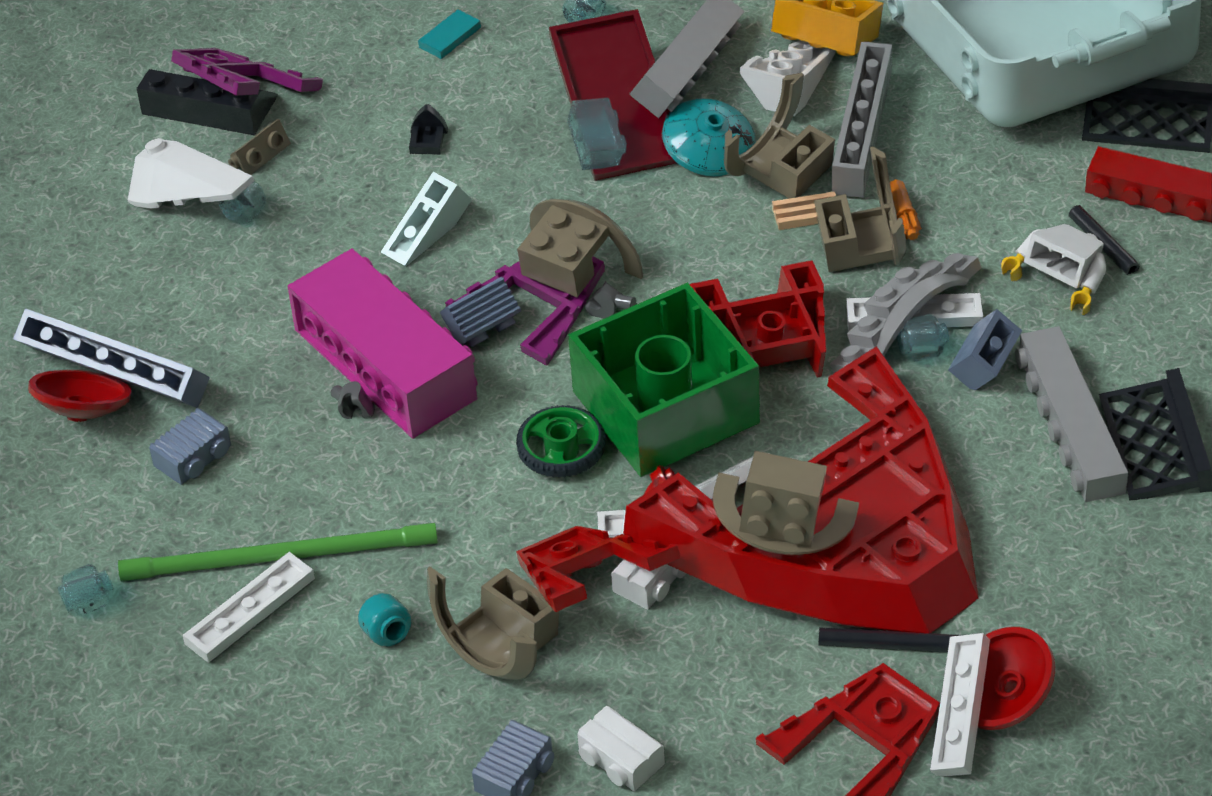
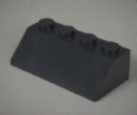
[136,69,278,136]

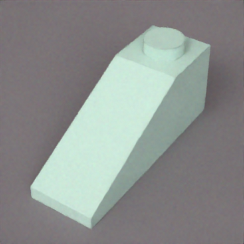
[381,172,472,267]

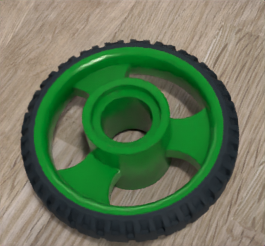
[516,405,606,478]

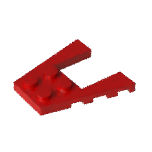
[516,526,681,612]
[755,663,940,796]

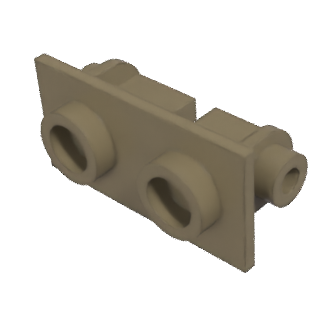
[228,119,291,175]

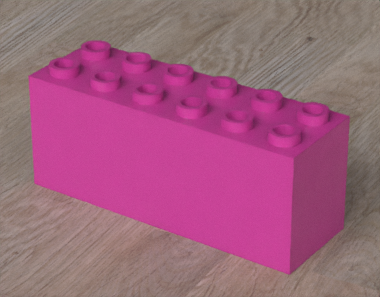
[287,248,478,439]

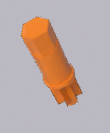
[890,179,922,240]

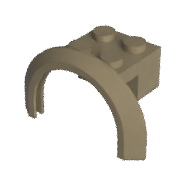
[724,73,835,199]
[814,147,906,272]
[517,199,643,297]
[713,451,860,555]
[427,566,559,680]

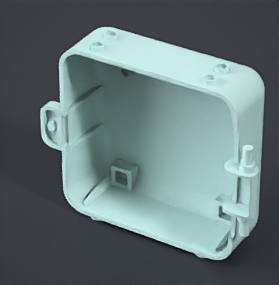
[887,0,1201,127]

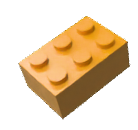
[771,0,884,56]

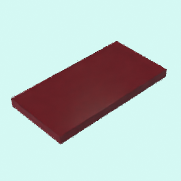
[549,9,678,181]

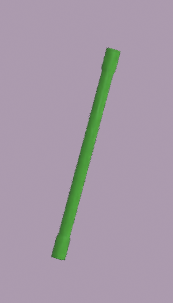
[118,523,438,581]

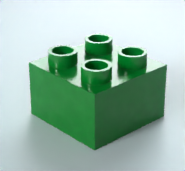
[568,282,760,477]

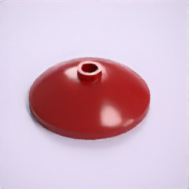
[28,370,131,422]
[978,627,1056,730]

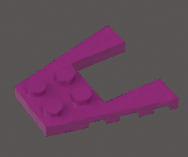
[171,48,323,95]
[445,256,605,366]

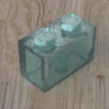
[567,98,626,170]

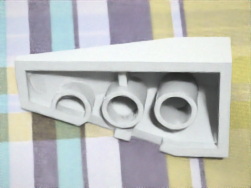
[740,40,836,116]
[128,138,254,209]

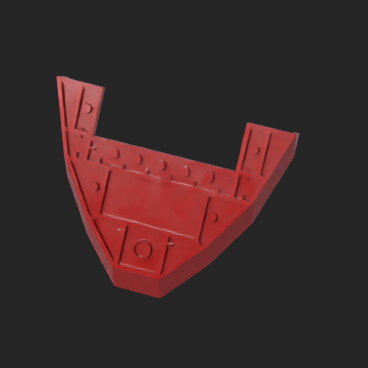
[623,346,978,633]

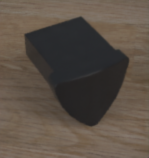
[409,104,448,155]

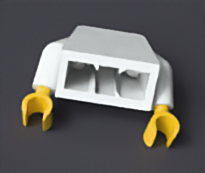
[1001,224,1106,315]

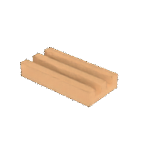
[772,191,836,230]

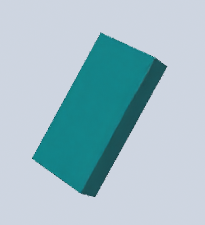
[418,9,481,59]

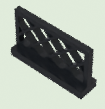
[1082,79,1212,153]
[1099,368,1212,501]

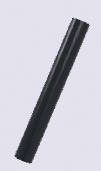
[818,627,961,653]

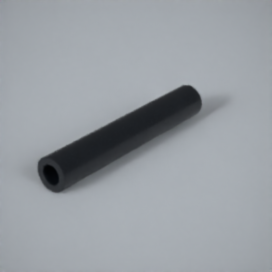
[1069,205,1140,275]

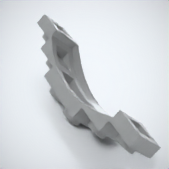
[830,253,982,373]

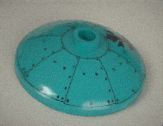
[662,98,756,177]

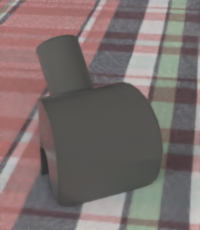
[585,281,636,319]
[331,381,375,419]

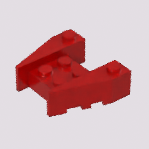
[689,260,826,378]

